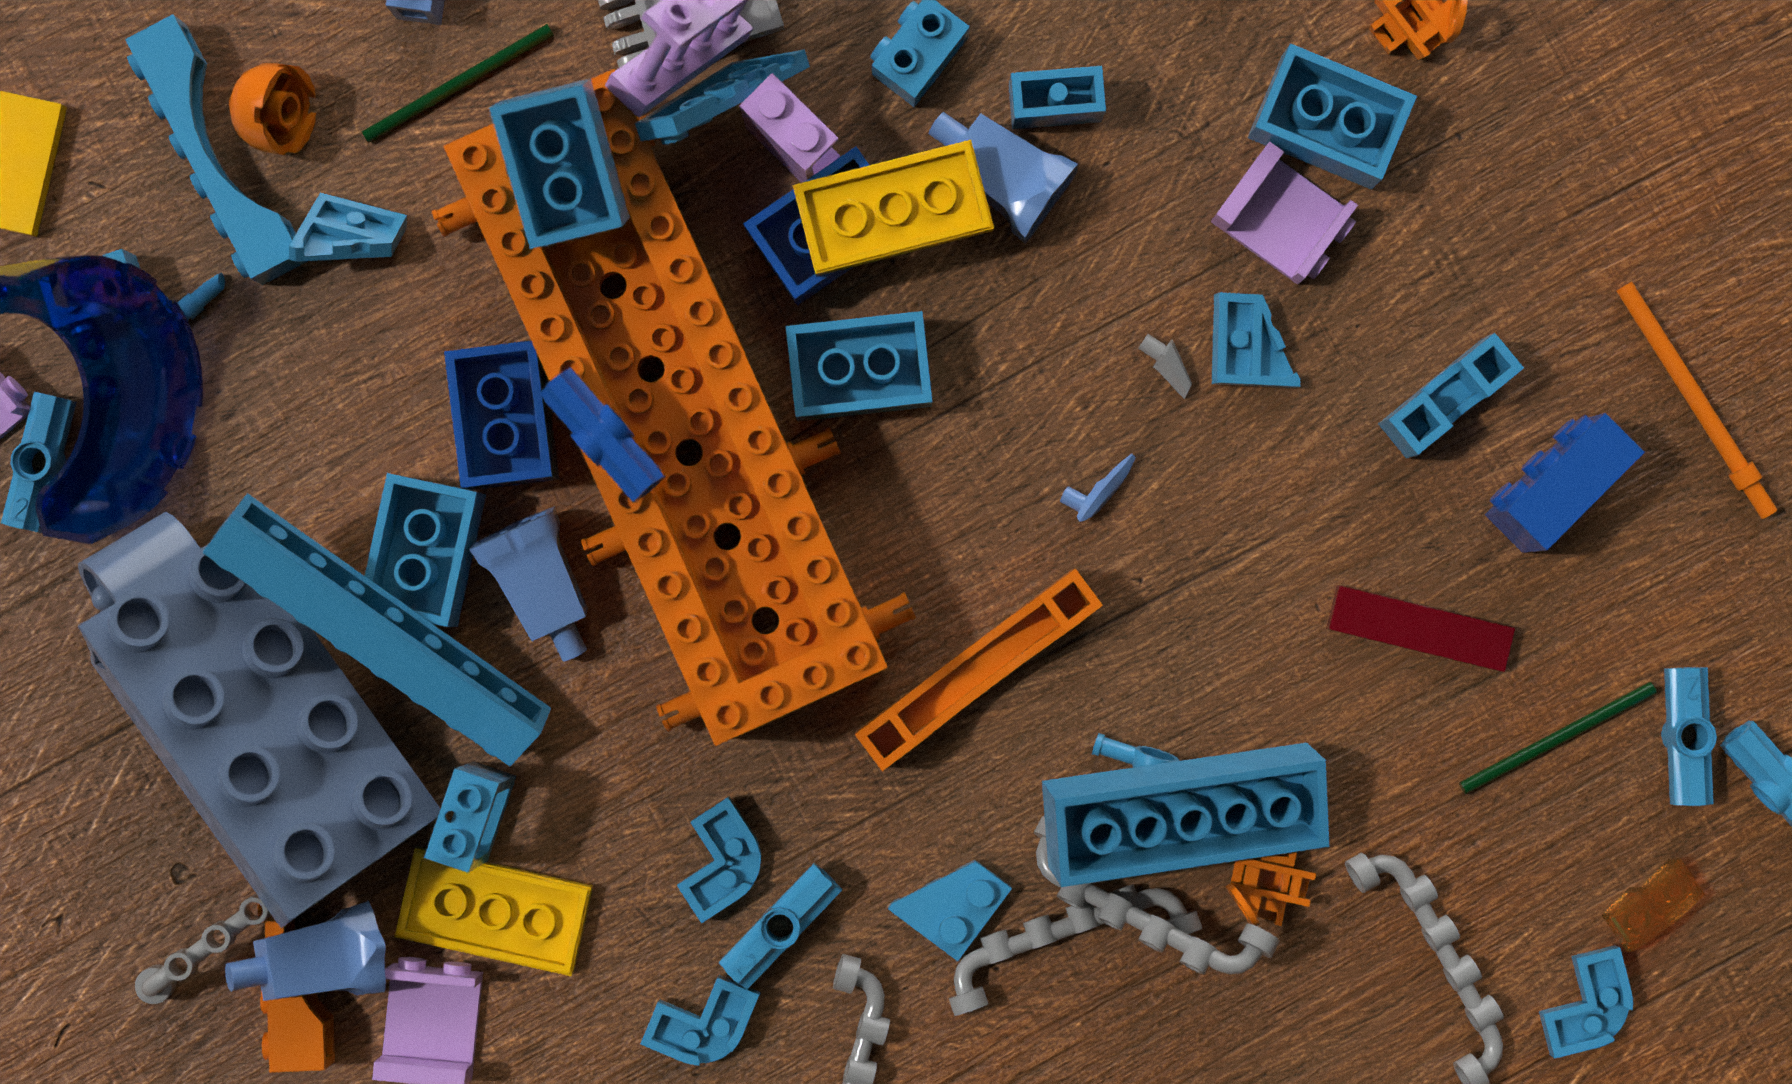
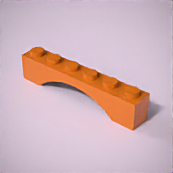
[855,569,1103,771]
[257,903,335,1073]

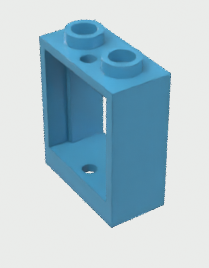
[424,762,517,873]

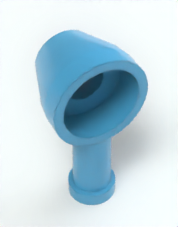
[1092,733,1179,768]

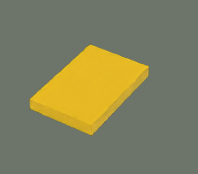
[0,91,67,237]

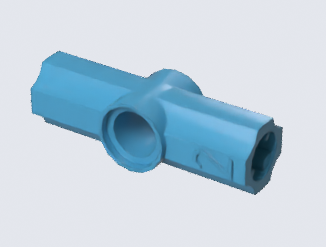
[1,391,77,533]
[1661,667,1717,806]
[1720,721,1792,827]
[719,862,842,990]

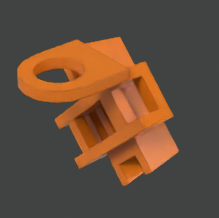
[1369,0,1468,60]
[1225,852,1316,926]

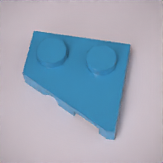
[289,193,407,262]
[1212,292,1301,388]
[888,860,1012,961]

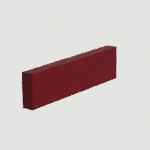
[1326,585,1515,672]

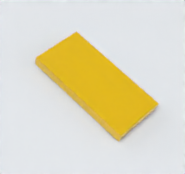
[793,140,994,276]
[395,847,593,976]

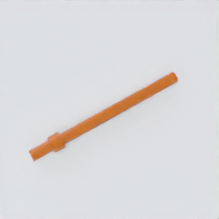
[1616,281,1778,519]

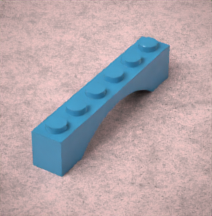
[125,14,308,285]

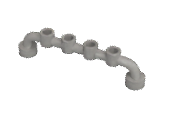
[1034,816,1280,975]
[1345,852,1504,1084]
[948,884,1202,1016]
[135,894,271,1004]
[833,954,890,1084]

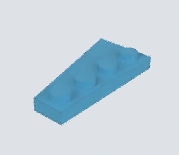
[635,49,810,144]

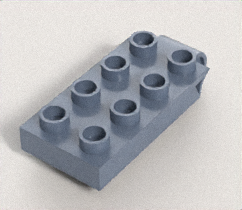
[78,512,440,928]

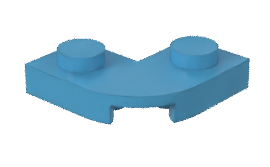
[677,796,761,924]
[1539,945,1633,1058]
[640,975,760,1065]

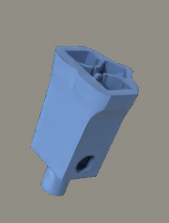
[928,112,1078,243]
[469,506,588,661]
[225,901,386,1001]

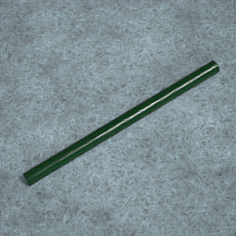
[361,24,554,143]
[1459,682,1657,794]

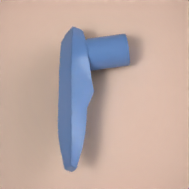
[1060,454,1136,522]

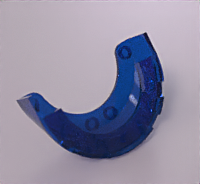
[0,255,203,544]

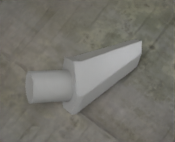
[1138,334,1192,399]

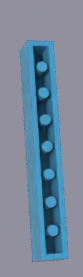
[202,493,551,766]

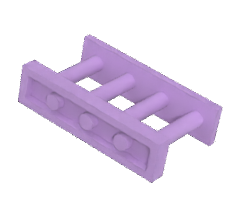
[605,0,754,118]

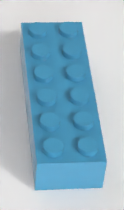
[1042,743,1329,887]

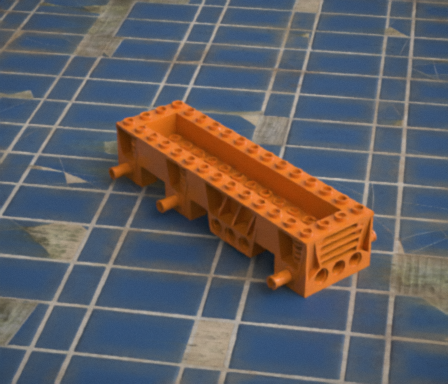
[432,68,917,746]

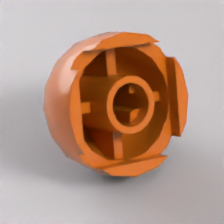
[229,63,316,155]

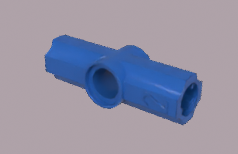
[539,367,665,503]

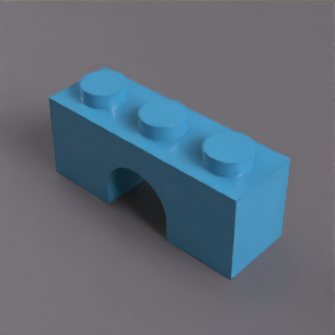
[1378,333,1524,458]

